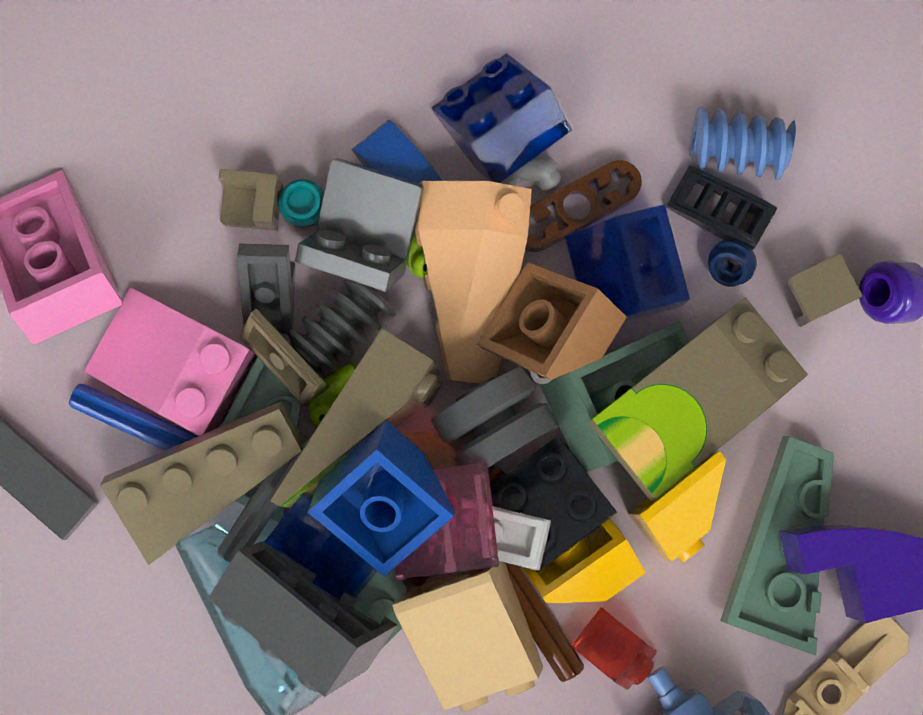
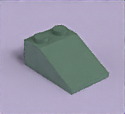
[540,321,689,472]

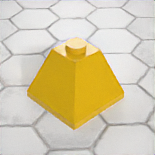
[628,451,726,562]
[521,519,646,603]

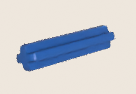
[69,384,198,450]

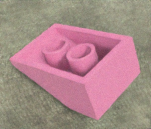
[0,170,123,345]
[84,287,257,436]

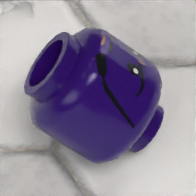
[859,260,923,324]

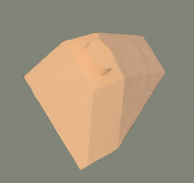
[415,181,532,384]

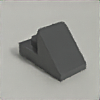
[237,243,296,334]

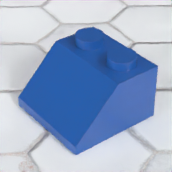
[308,420,455,576]

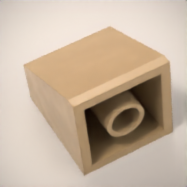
[392,559,543,712]

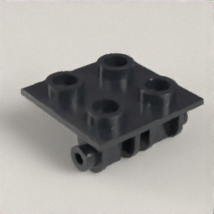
[479,436,617,573]

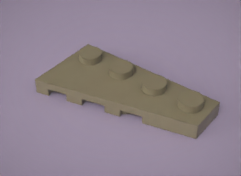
[100,401,304,565]

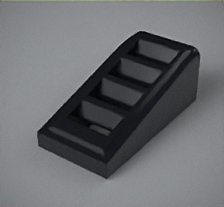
[666,165,778,250]

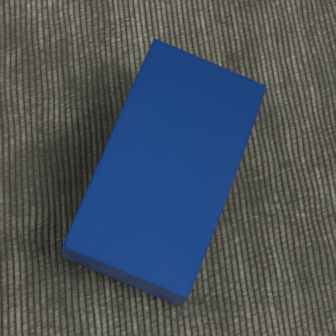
[351,120,443,183]

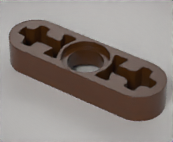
[525,160,642,252]

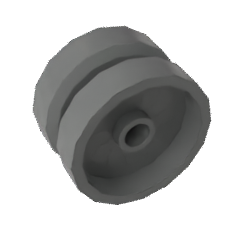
[431,366,560,480]

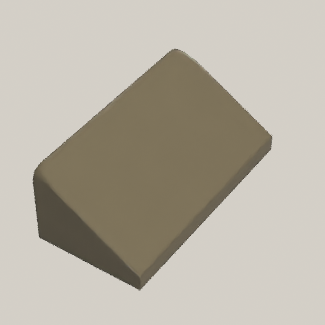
[240,309,330,407]

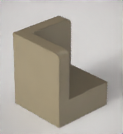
[218,169,283,231]
[788,253,863,327]

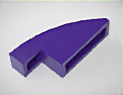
[779,525,923,623]

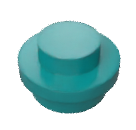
[278,179,324,228]

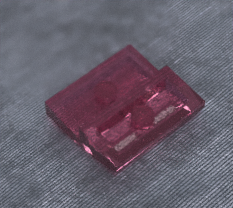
[395,463,499,580]

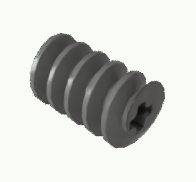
[287,278,396,380]

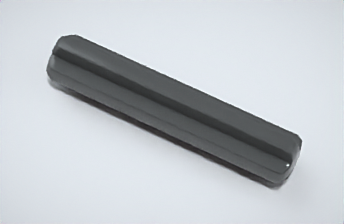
[217,432,310,563]

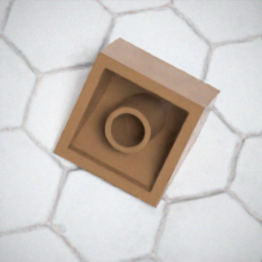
[477,262,627,380]

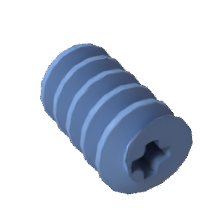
[689,107,796,180]

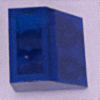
[431,53,572,183]
[565,204,690,321]

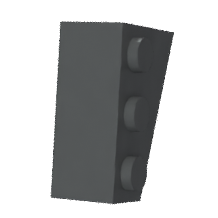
[208,541,398,697]

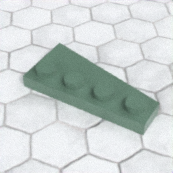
[720,436,834,656]

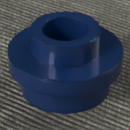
[708,239,757,287]

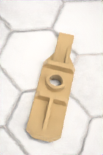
[782,617,909,715]

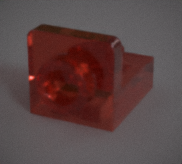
[571,607,657,690]

